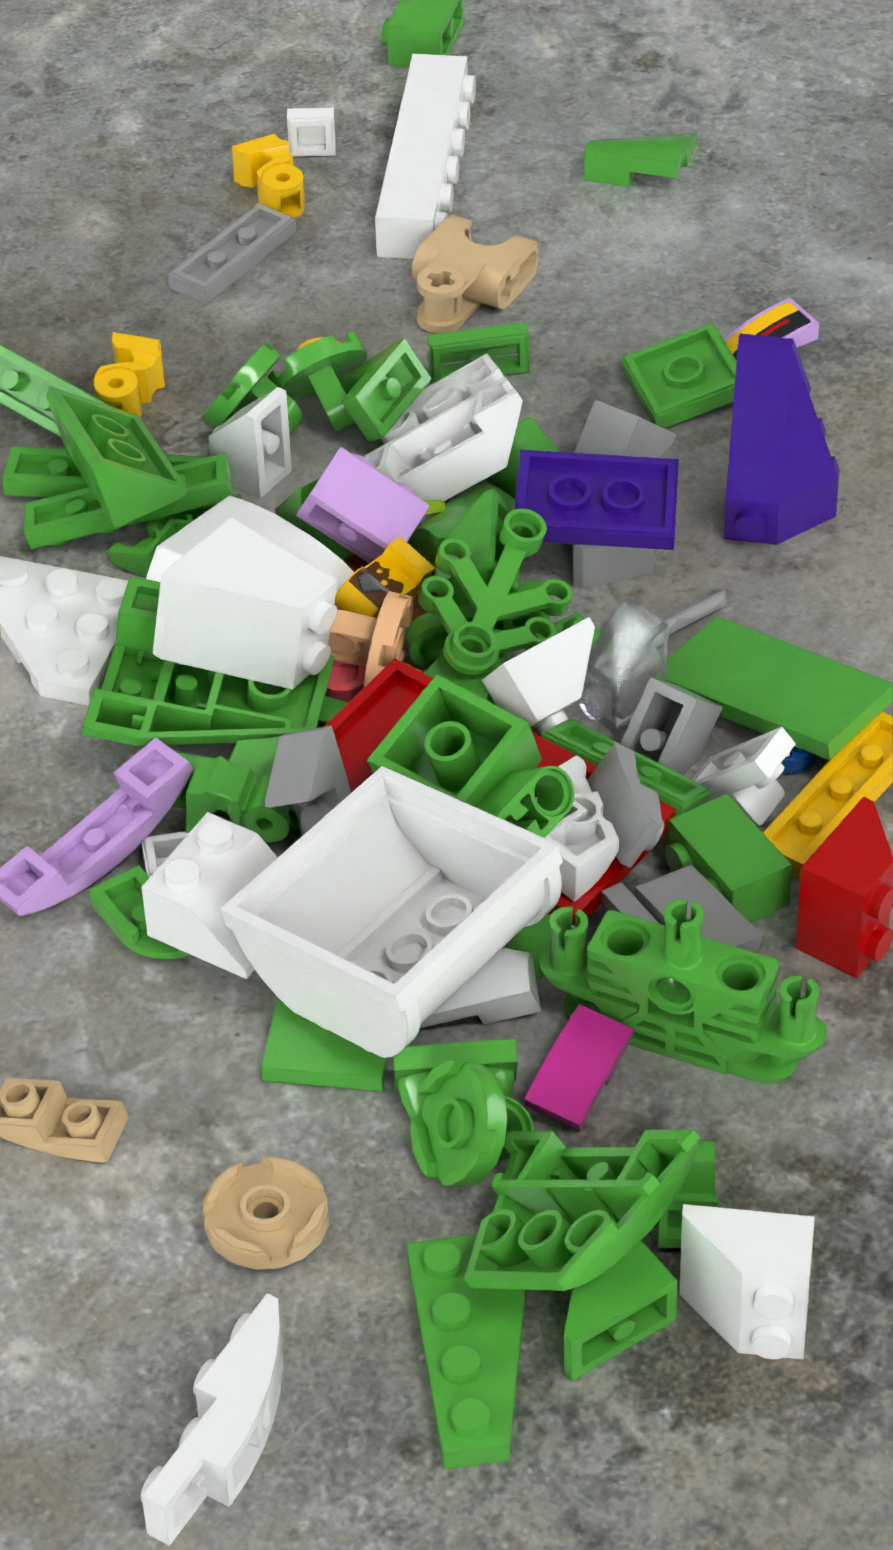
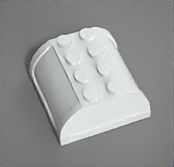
[220,766,563,1058]

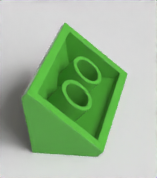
[46,387,188,529]

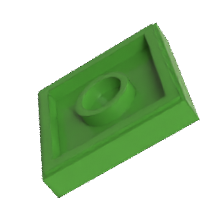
[621,322,737,428]

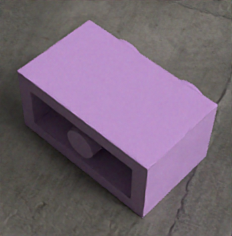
[296,447,430,563]

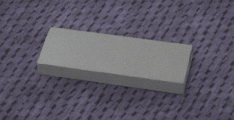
[168,203,297,305]

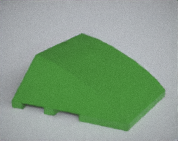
[464,1129,700,1291]

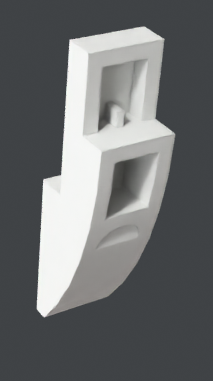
[141,1293,283,1546]

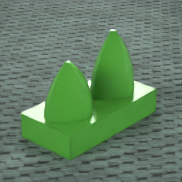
[393,1038,518,1119]

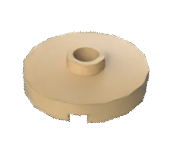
[203,1157,329,1270]

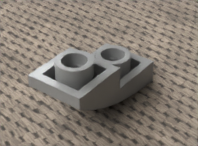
[587,742,664,868]

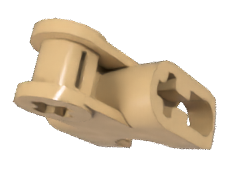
[411,214,539,334]

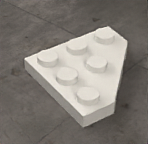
[0,556,128,706]

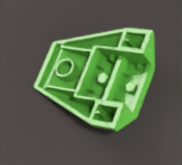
[81,576,335,746]

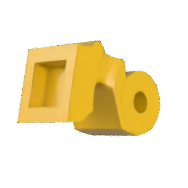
[232,133,305,218]
[94,332,165,418]

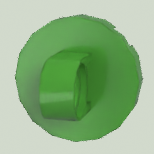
[268,332,367,433]
[202,342,303,436]
[410,1061,534,1188]

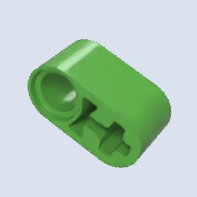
[476,766,575,838]

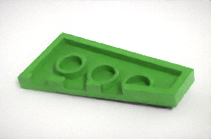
[406,1234,527,1469]

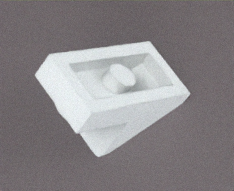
[691,727,796,826]

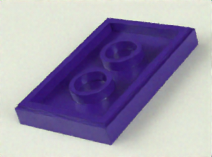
[515,450,679,550]

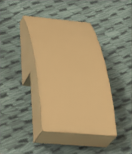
[0,1078,129,1163]

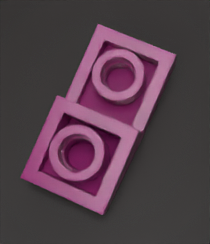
[524,1004,634,1132]

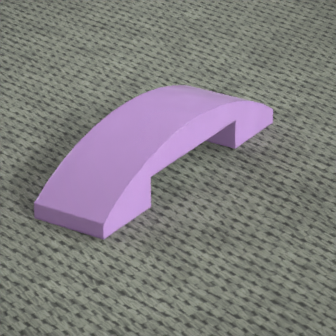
[0,737,193,916]

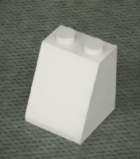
[153,517,338,689]

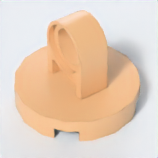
[328,591,413,687]

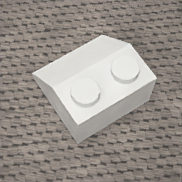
[141,812,278,979]
[679,1204,815,1359]

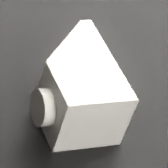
[208,387,292,499]
[482,617,595,736]

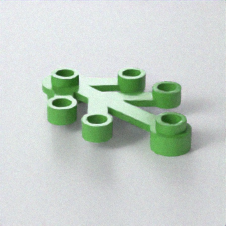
[418,508,573,675]

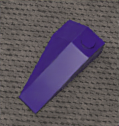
[724,333,840,545]

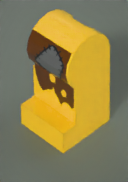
[334,536,435,618]

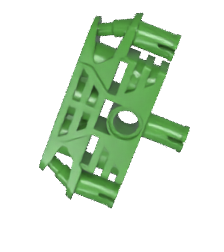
[539,898,827,1084]

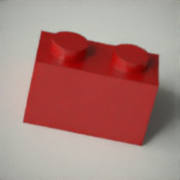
[796,797,893,978]

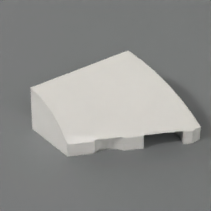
[420,947,541,1028]

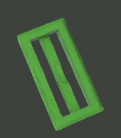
[427,322,529,385]

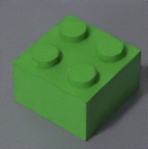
[367,674,542,807]

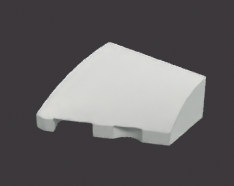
[510,755,619,902]

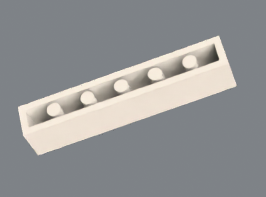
[375,54,476,259]

